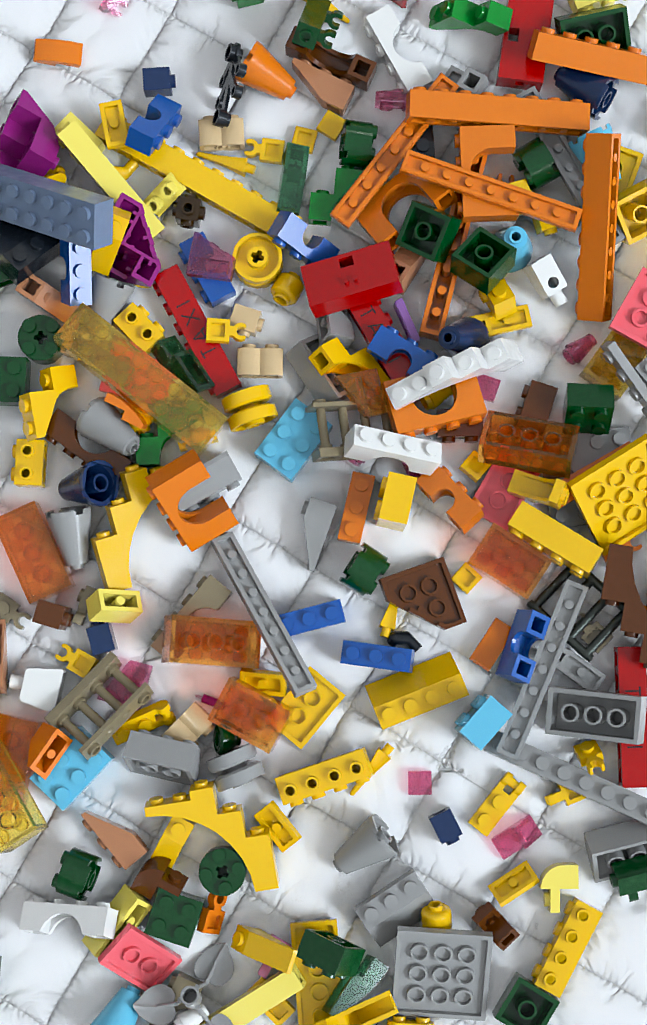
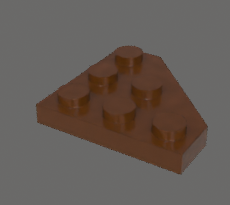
[378,557,467,630]

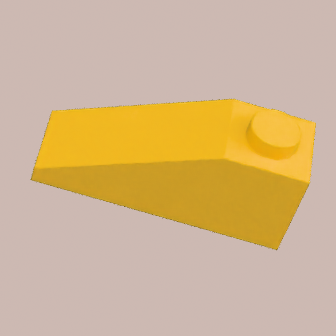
[91,206,132,276]
[151,817,196,868]
[231,924,298,974]

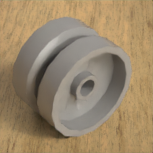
[206,742,265,792]

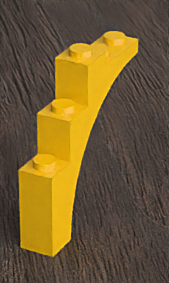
[90,464,162,590]
[144,779,279,892]

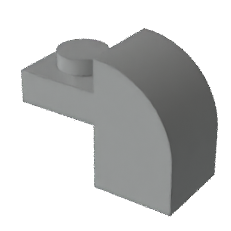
[445,65,489,94]

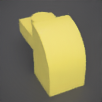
[538,862,579,913]

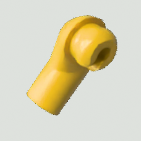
[114,159,139,180]

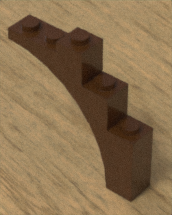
[601,543,647,668]

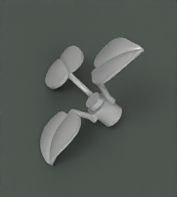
[133,943,234,1025]

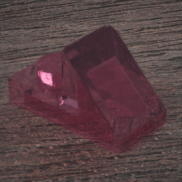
[491,814,542,860]

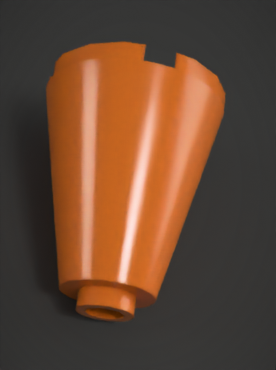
[235,41,297,100]

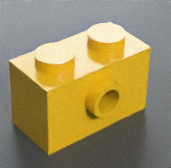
[478,278,517,321]

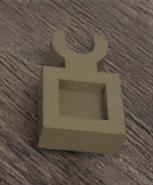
[72,585,97,626]
[0,592,32,630]
[573,613,614,654]

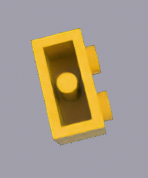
[113,302,166,356]
[11,439,48,488]

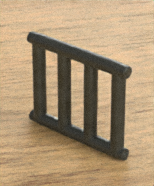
[526,567,624,662]

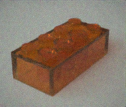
[478,410,580,479]
[0,501,76,605]
[161,615,261,669]

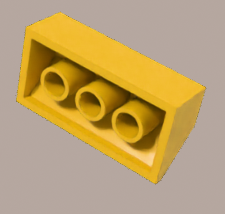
[365,652,469,730]

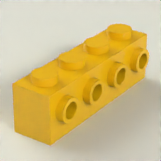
[275,747,374,807]
[531,896,603,998]

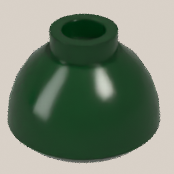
[213,723,241,755]

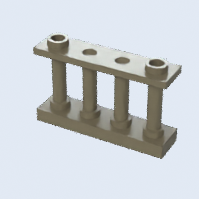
[305,396,393,462]
[44,651,154,760]

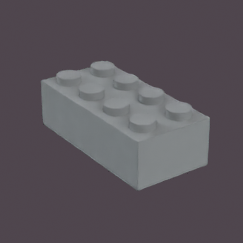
[545,686,647,745]

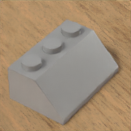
[285,334,364,402]
[178,451,242,512]
[123,729,201,786]
[584,820,647,883]
[355,868,434,947]

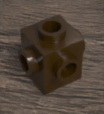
[172,194,206,229]

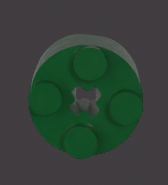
[339,119,378,168]
[512,137,561,191]
[18,315,65,365]
[339,542,390,596]
[199,846,247,896]
[51,847,102,901]

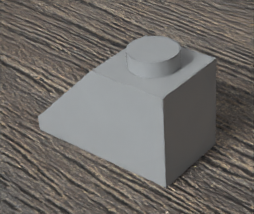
[316,311,355,349]

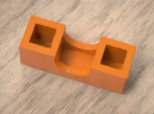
[416,466,484,535]
[337,471,375,545]

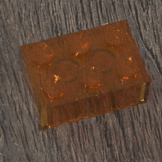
[467,523,553,600]
[207,676,295,754]

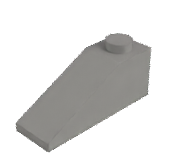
[301,497,337,572]

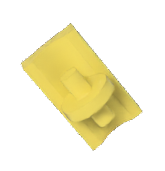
[143,172,187,217]

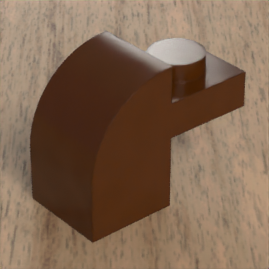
[130,857,189,900]
[472,902,520,951]

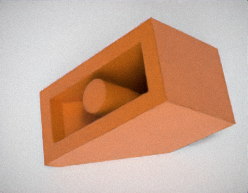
[27,722,73,780]

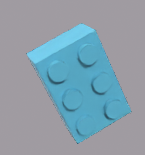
[254,398,333,483]
[454,694,513,750]
[29,726,115,811]

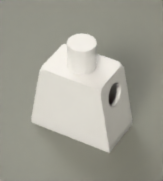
[522,253,568,307]
[9,668,67,712]

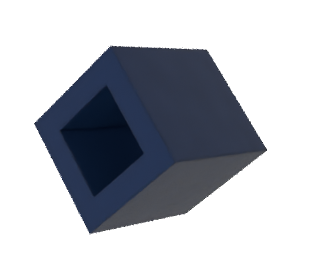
[142,67,176,98]
[86,622,118,656]
[428,806,463,846]

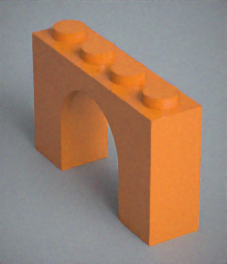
[454,124,519,223]
[356,173,458,250]
[381,376,487,437]
[145,448,239,552]

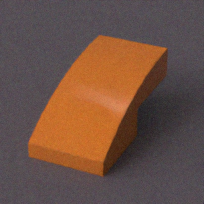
[33,39,83,68]
[104,392,148,429]
[469,618,511,672]

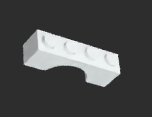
[364,4,433,96]
[344,424,442,476]
[19,898,118,940]

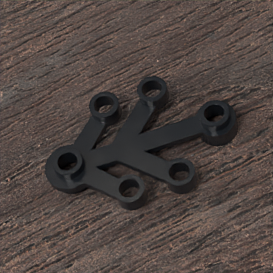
[212,42,247,128]

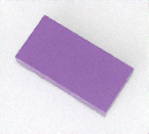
[394,298,421,344]

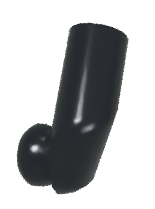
[387,631,422,652]

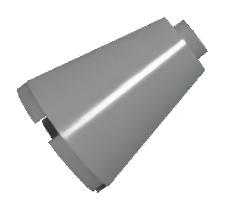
[84,271,135,337]
[76,397,140,456]
[45,505,92,570]
[333,814,400,874]

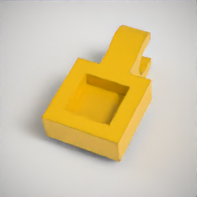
[544,784,586,806]

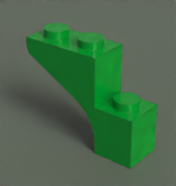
[429,0,513,36]
[308,166,365,227]
[136,403,203,468]

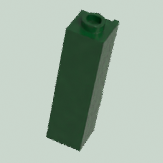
[292,0,344,50]
[609,854,647,902]

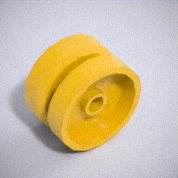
[232,232,283,289]
[221,384,278,432]

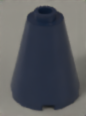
[553,67,619,120]
[438,317,490,357]
[58,460,119,507]

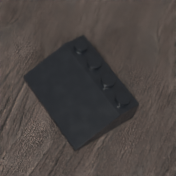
[0,220,60,286]

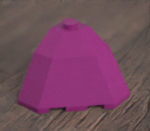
[0,89,60,176]
[91,193,161,288]

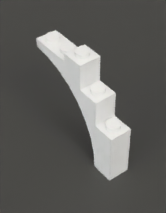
[385,337,524,410]

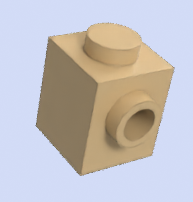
[230,303,265,338]

